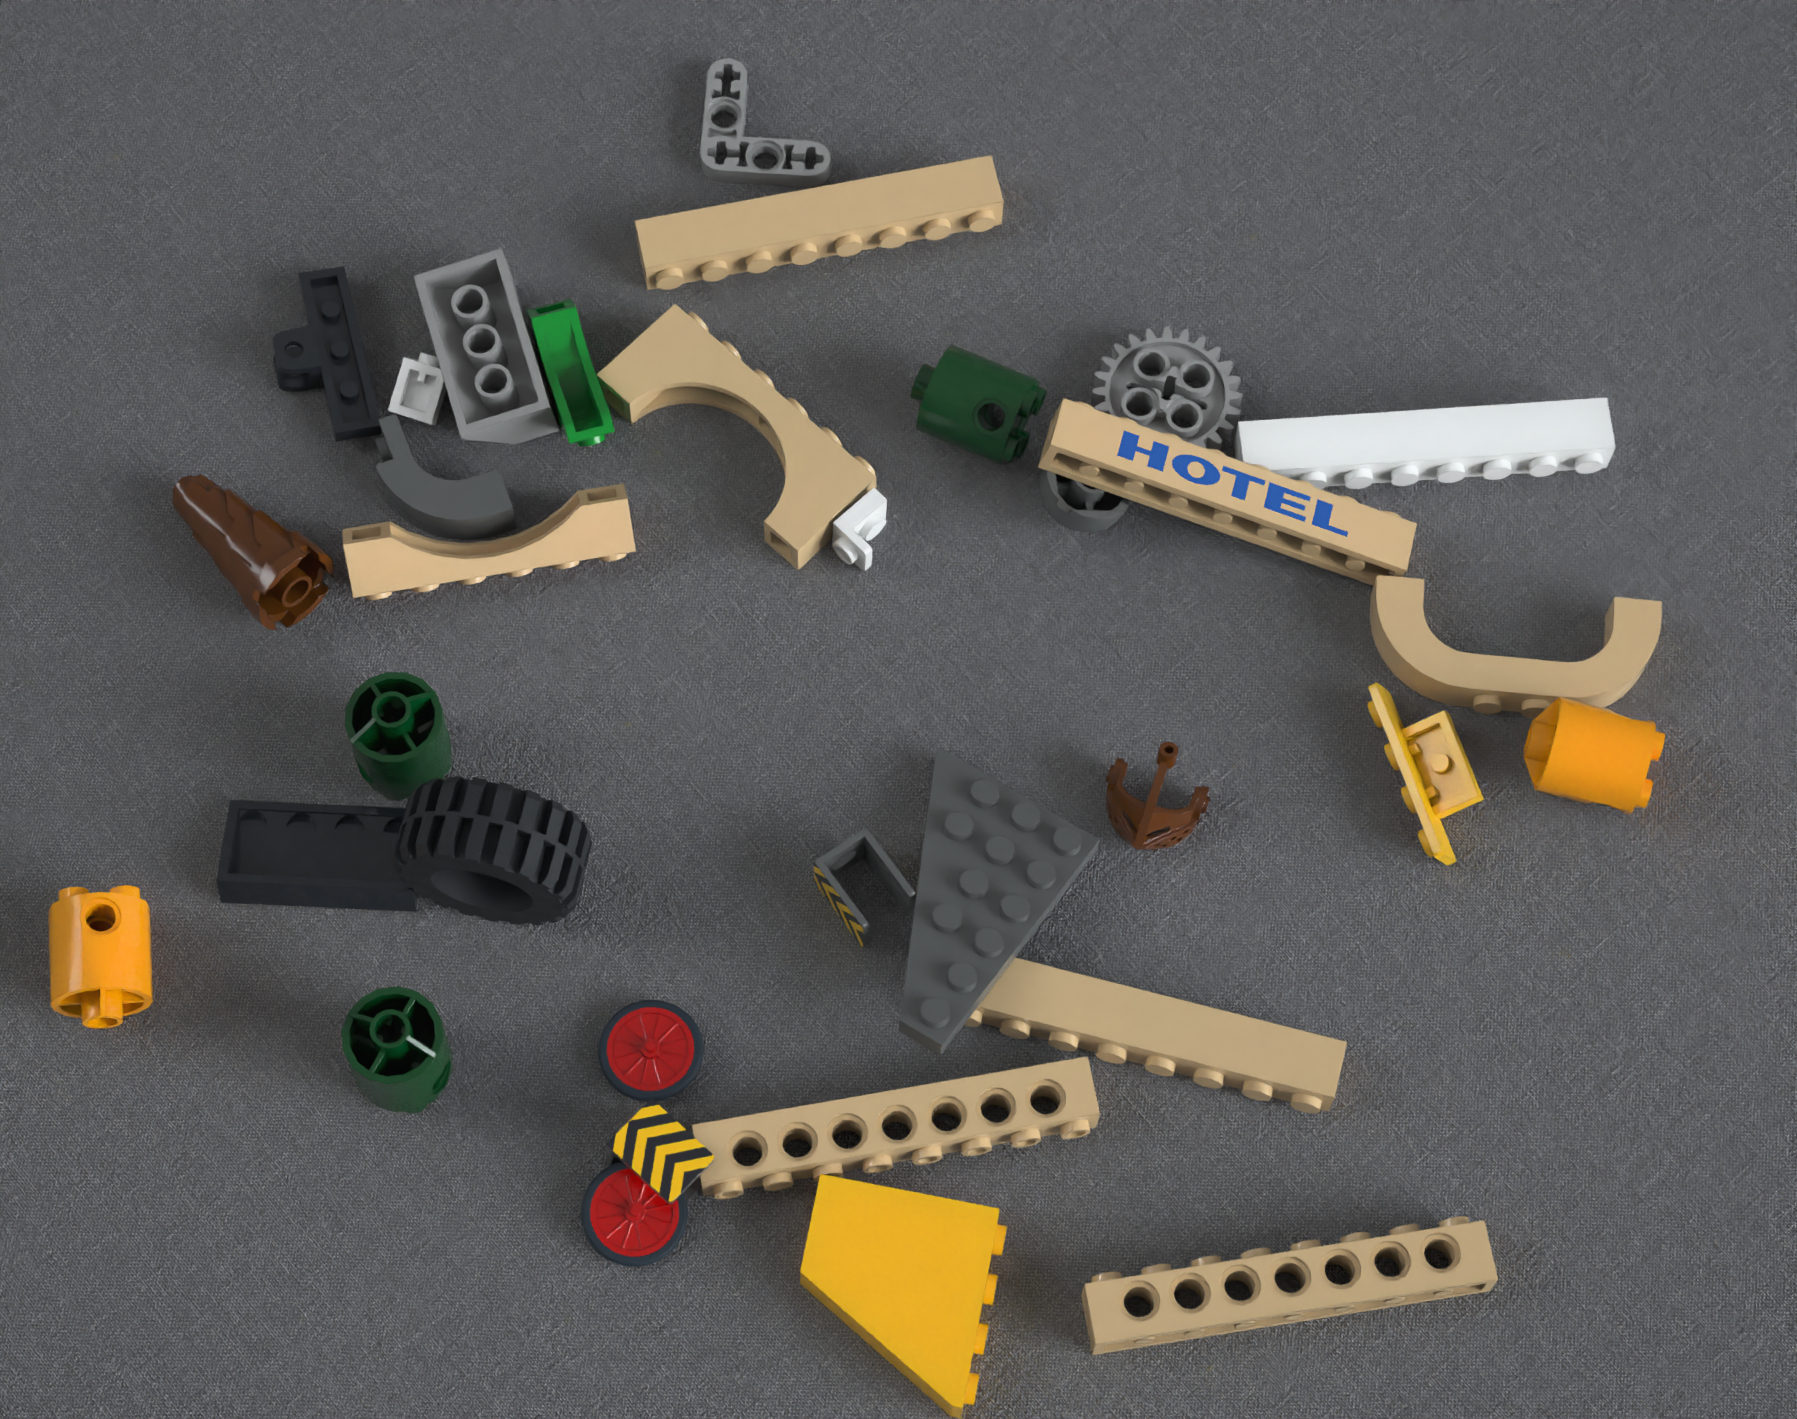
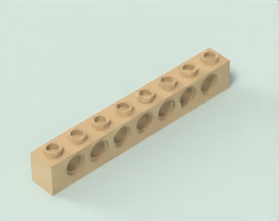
[692,1056,1100,1200]
[1081,1216,1498,1355]

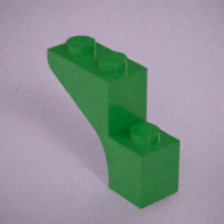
[526,299,615,447]

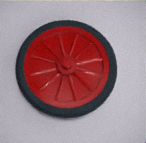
[598,1000,704,1102]
[581,1161,688,1267]

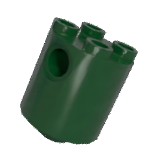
[910,344,1047,466]
[344,672,452,801]
[341,986,453,1114]

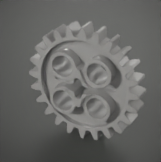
[1091,326,1242,451]

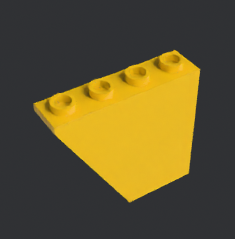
[800,1174,1007,1418]

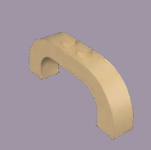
[1370,575,1662,718]

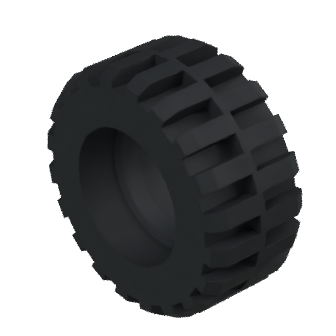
[392,777,592,925]

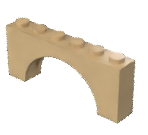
[597,304,876,570]

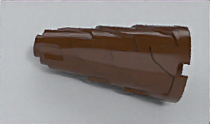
[172,474,334,630]

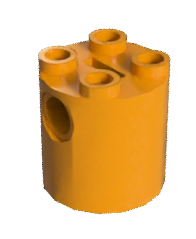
[1523,697,1665,815]
[48,885,153,1029]

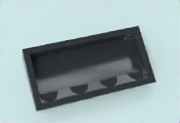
[216,800,418,912]

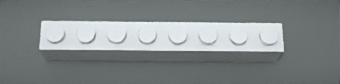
[1233,397,1616,490]

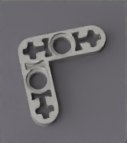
[700,58,831,187]

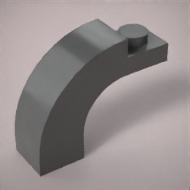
[375,414,517,540]

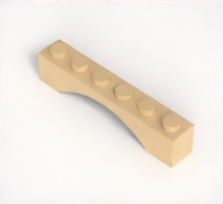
[343,483,636,600]

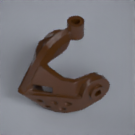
[1106,742,1210,850]

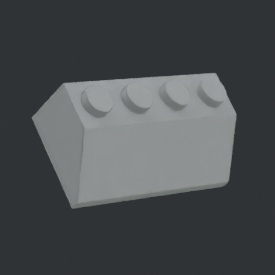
[413,248,559,445]

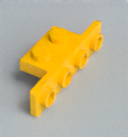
[1367,682,1484,866]

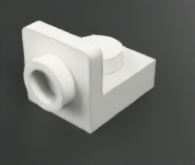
[388,352,446,425]
[832,487,887,572]

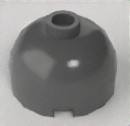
[1040,469,1132,533]

